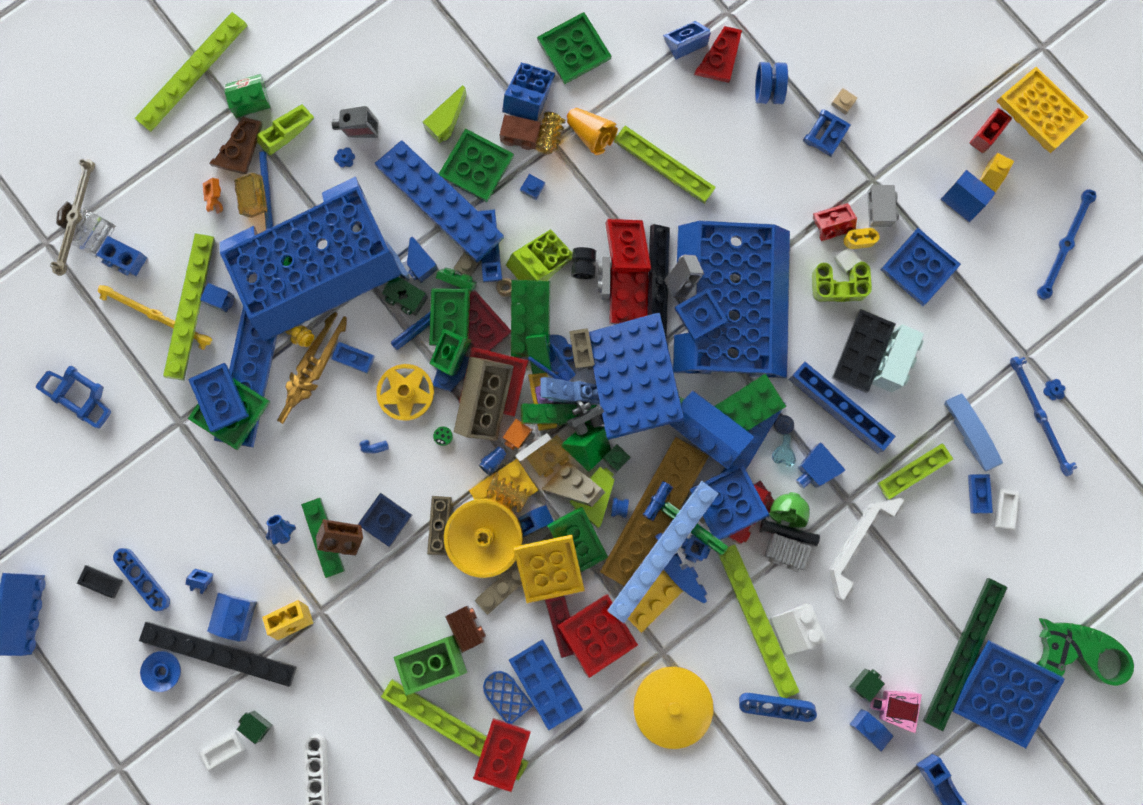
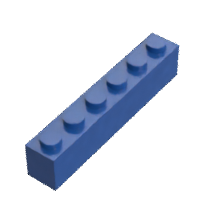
[788,361,896,454]

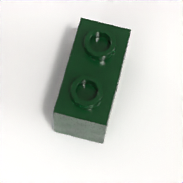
[382,277,428,316]

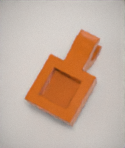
[203,178,223,214]

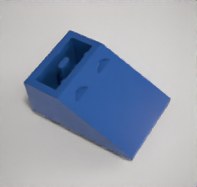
[502,62,555,121]

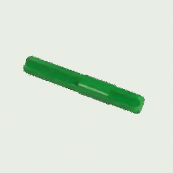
[661,502,728,555]

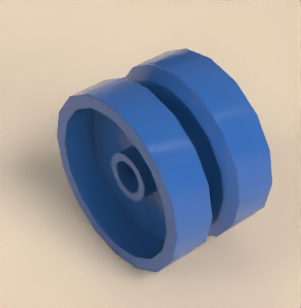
[755,62,788,104]

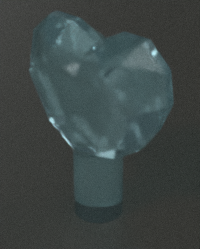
[772,434,796,467]

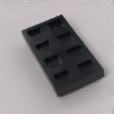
[832,309,896,393]

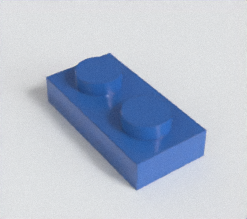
[331,342,375,374]
[968,474,993,514]

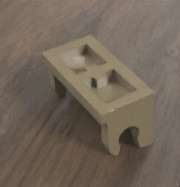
[569,328,595,371]

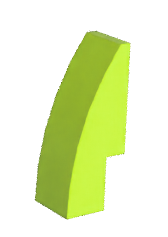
[257,104,314,156]

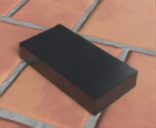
[77,565,123,598]

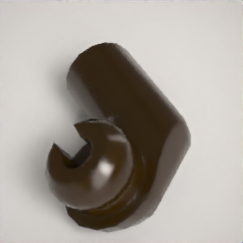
[56,201,72,229]

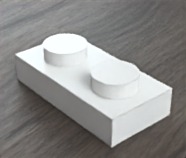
[515,433,552,463]

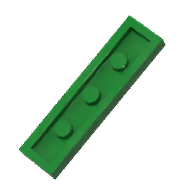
[521,403,597,425]
[301,497,345,578]

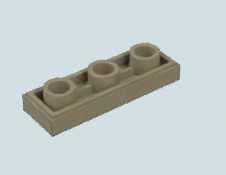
[427,496,452,556]

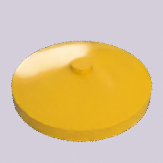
[444,498,523,578]
[633,666,713,749]

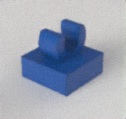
[185,568,213,594]

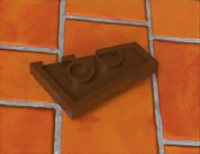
[209,117,263,175]

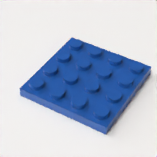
[952,640,1065,749]

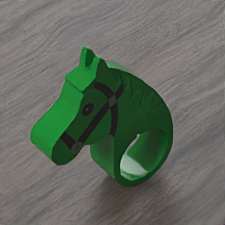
[1039,618,1134,686]

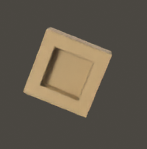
[831,88,858,115]

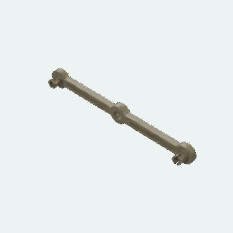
[50,159,95,276]

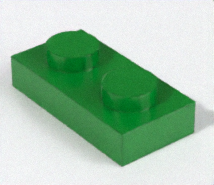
[436,267,477,292]

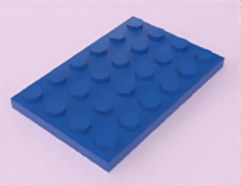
[589,313,685,440]

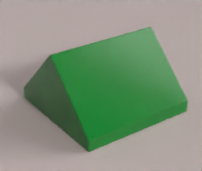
[429,329,471,376]
[561,424,611,472]

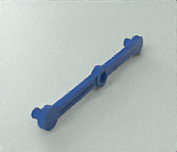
[1037,189,1097,300]
[1010,357,1077,477]

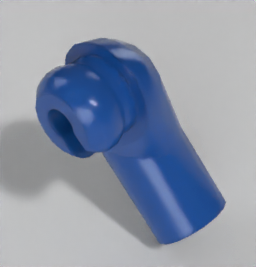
[359,440,389,454]

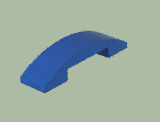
[478,209,502,283]

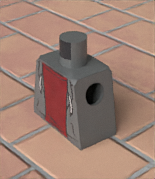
[331,106,379,138]

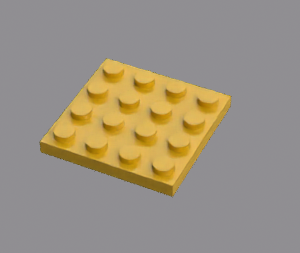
[996,67,1089,154]

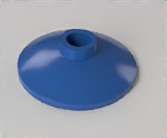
[140,651,181,692]

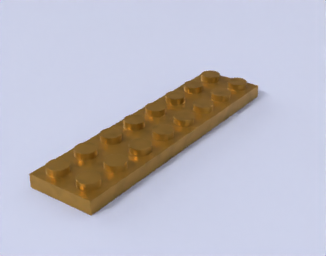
[600,437,709,587]

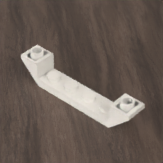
[829,498,904,600]

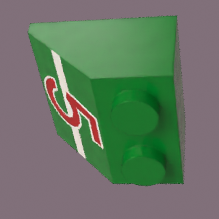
[225,74,271,118]

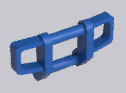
[36,366,111,429]

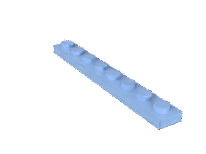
[608,481,719,623]

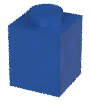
[200,283,234,313]

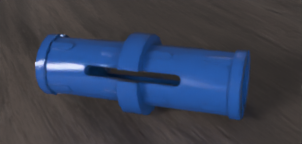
[643,481,673,521]

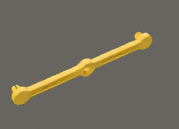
[97,285,212,350]

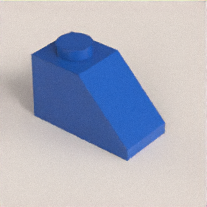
[407,236,438,283]
[518,505,553,538]
[849,709,894,752]

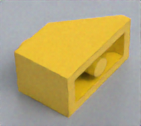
[980,153,1014,193]

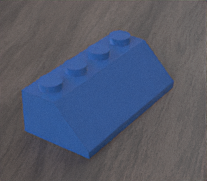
[669,391,755,469]
[0,573,46,656]

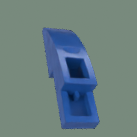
[655,533,707,603]

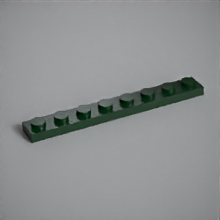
[923,578,1008,731]

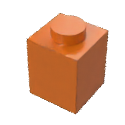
[503,419,532,450]

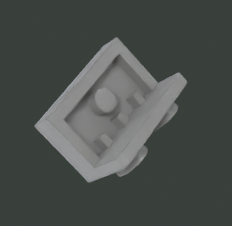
[598,257,612,300]

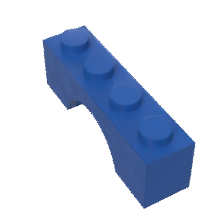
[916,754,968,805]

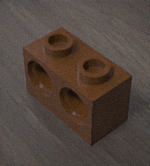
[316,519,363,556]

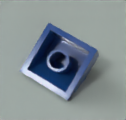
[207,593,257,642]

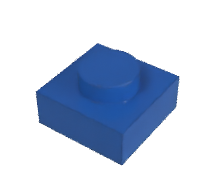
[520,174,545,200]

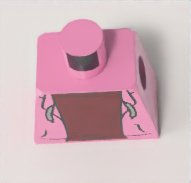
[870,691,922,733]

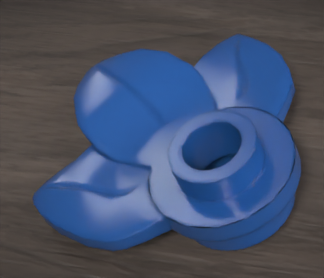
[550,334,574,372]

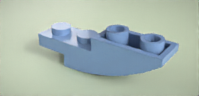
[541,377,600,405]

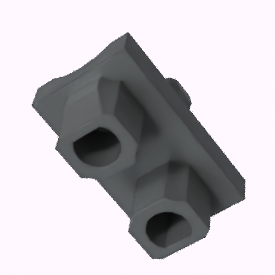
[566,401,604,435]

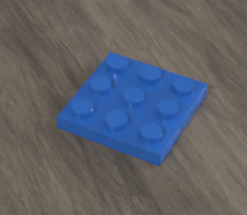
[880,228,961,306]
[690,463,770,541]

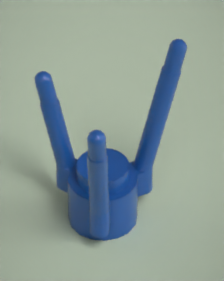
[528,343,576,381]

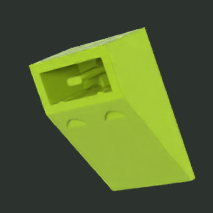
[506,229,572,281]

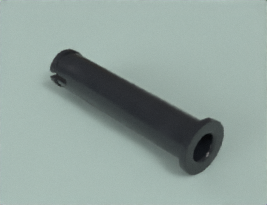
[759,518,820,547]

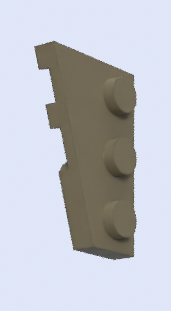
[542,461,605,507]

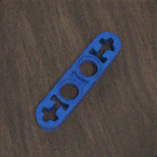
[113,548,170,611]
[739,693,817,722]

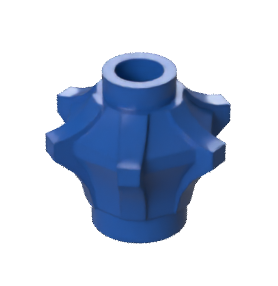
[266,515,296,545]

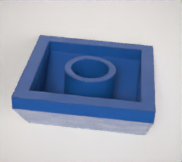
[663,21,711,60]
[941,170,996,223]

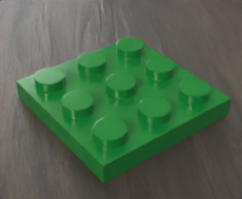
[537,12,612,85]
[439,128,514,203]
[188,378,271,450]

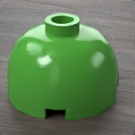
[770,492,810,528]

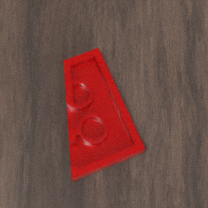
[694,26,742,83]

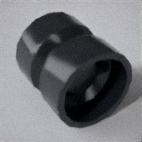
[571,247,597,279]

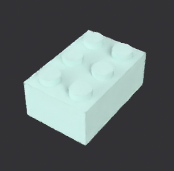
[872,324,924,392]

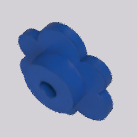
[334,147,355,168]
[1043,379,1066,400]

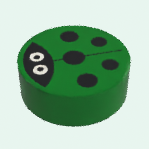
[433,426,453,446]

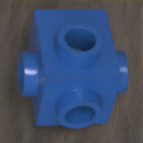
[681,535,711,563]

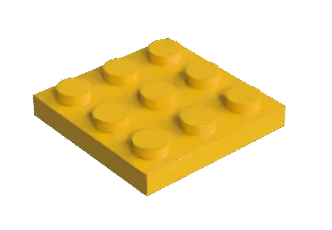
[514,535,585,603]

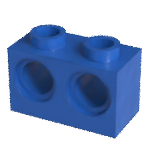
[96,236,147,276]

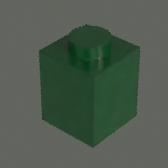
[603,444,631,473]
[849,668,885,702]
[236,710,273,744]

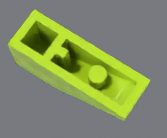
[422,85,467,144]

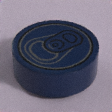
[774,415,794,435]

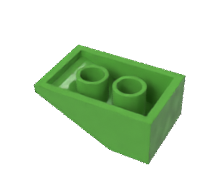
[393,635,467,696]

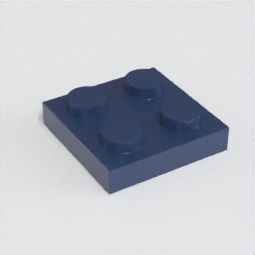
[357,493,413,547]

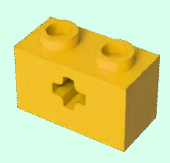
[262,600,313,640]

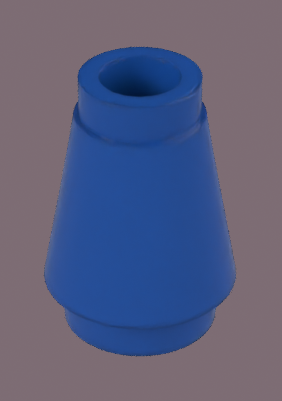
[479,446,506,475]

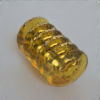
[535,112,566,154]
[487,473,531,513]

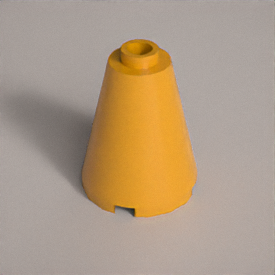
[567,108,618,155]

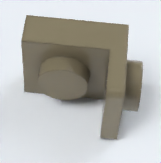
[453,250,482,277]

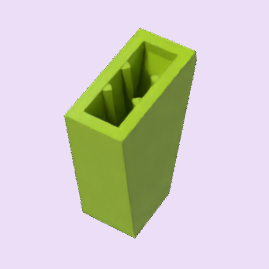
[569,467,615,528]

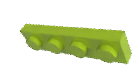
[877,443,954,500]

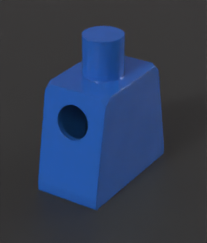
[796,442,845,489]

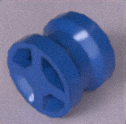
[611,497,629,518]

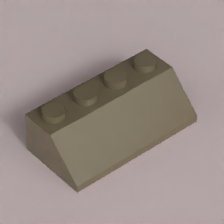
[453,357,514,441]

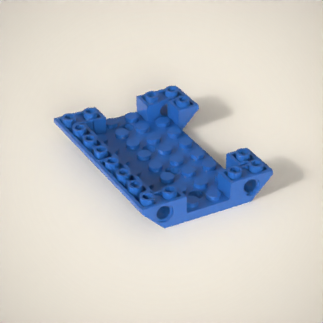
[220,176,402,342]
[673,221,790,378]

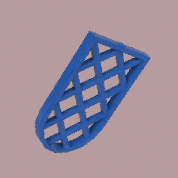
[483,671,534,724]

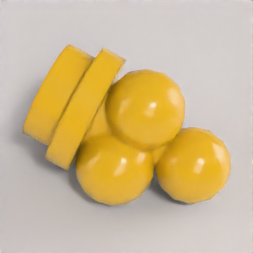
[285,325,314,347]

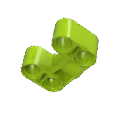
[812,262,872,302]

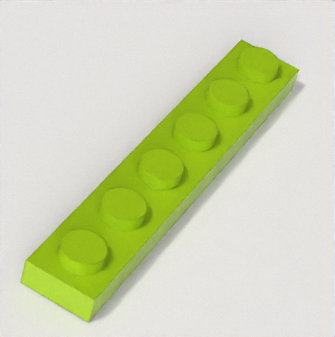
[614,125,716,204]

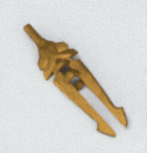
[276,312,347,424]

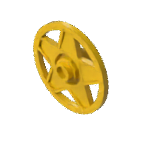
[376,364,434,421]

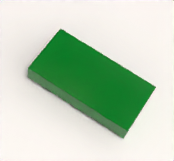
[526,334,552,374]

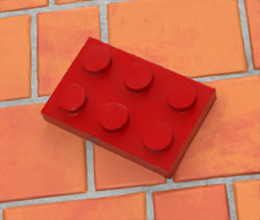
[605,219,651,272]
[609,268,648,325]
[473,718,531,792]

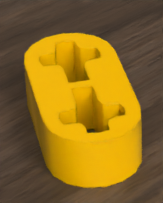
[843,228,880,249]

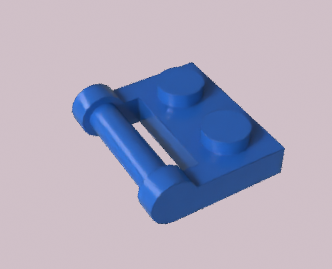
[803,109,851,157]

